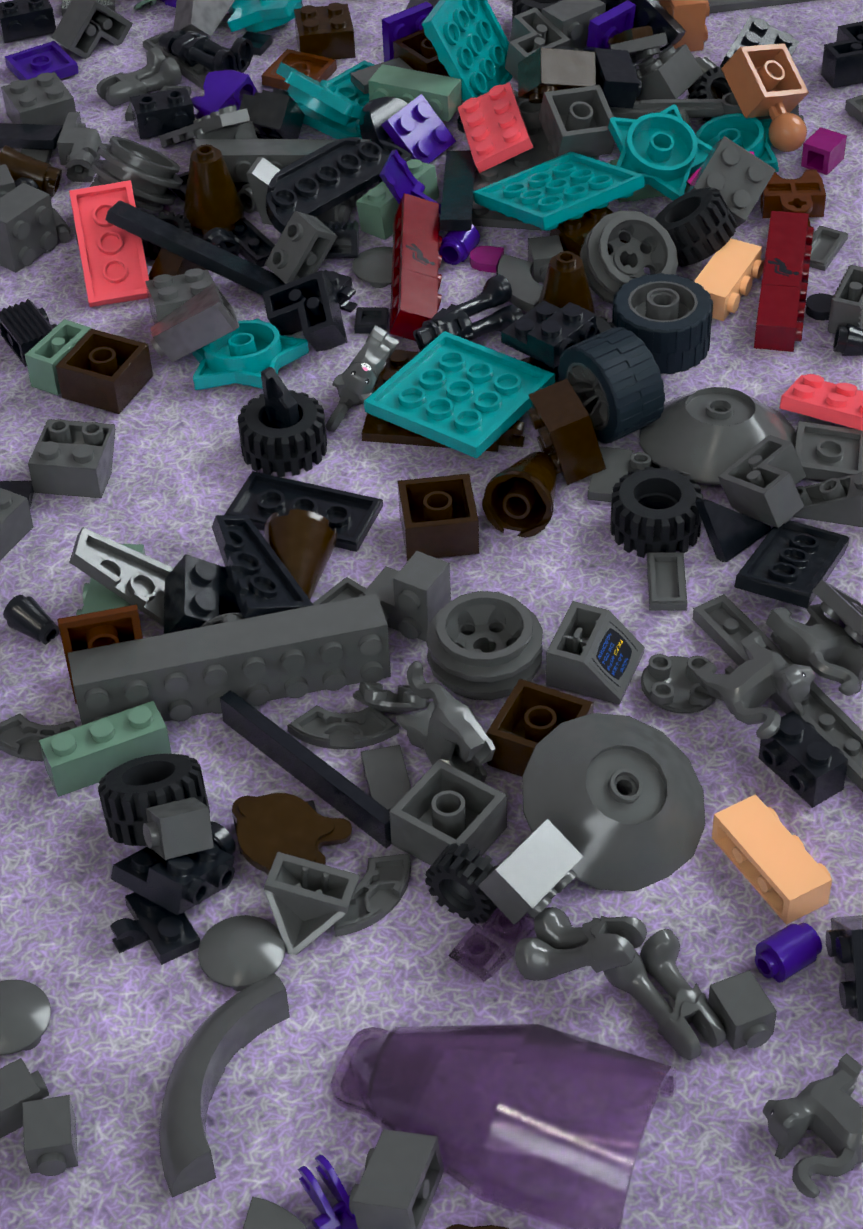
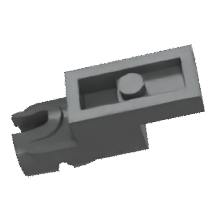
[57,112,102,182]

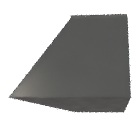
[264,852,360,955]

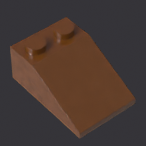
[57,604,143,704]

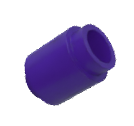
[439,225,480,265]
[755,922,822,983]

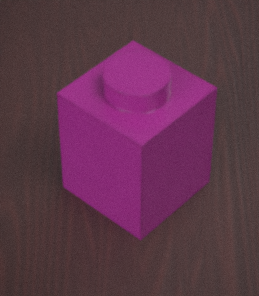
[801,127,847,175]

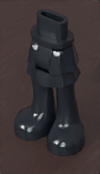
[159,30,253,73]
[413,274,523,352]

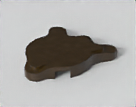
[232,793,352,875]

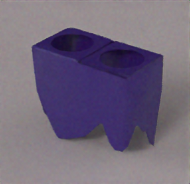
[191,69,257,119]

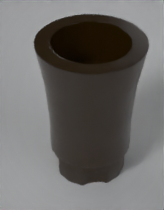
[0,145,62,197]

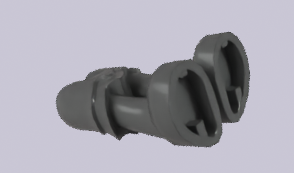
[96,46,182,107]
[515,907,647,981]
[604,929,726,1060]

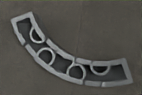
[159,973,290,1197]

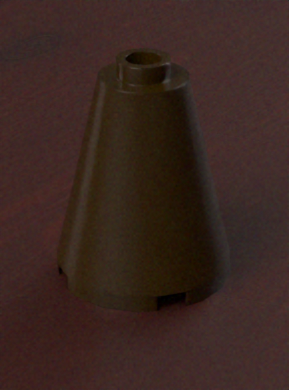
[183,144,244,234]
[537,251,596,314]
[482,452,557,538]
[264,509,337,599]

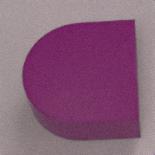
[470,246,504,273]

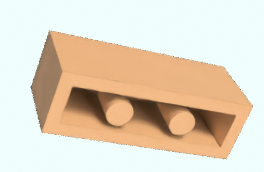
[694,238,764,321]
[712,794,832,925]

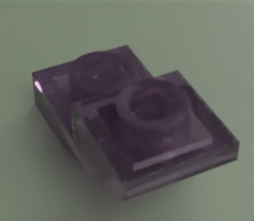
[448,908,536,982]

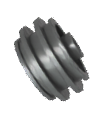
[91,136,183,211]
[580,210,678,305]
[426,591,543,701]

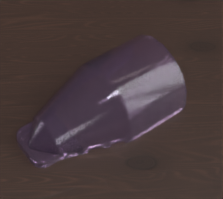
[331,1024,676,1229]

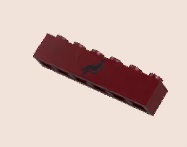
[389,193,442,341]
[754,211,814,352]

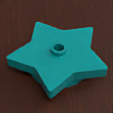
[227,0,303,32]
[276,62,365,126]
[608,104,713,201]
[695,113,779,172]
[192,319,309,390]

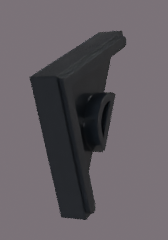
[695,499,771,562]

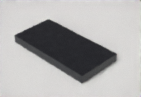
[225,471,383,552]
[734,520,850,609]

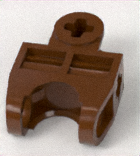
[759,169,826,226]

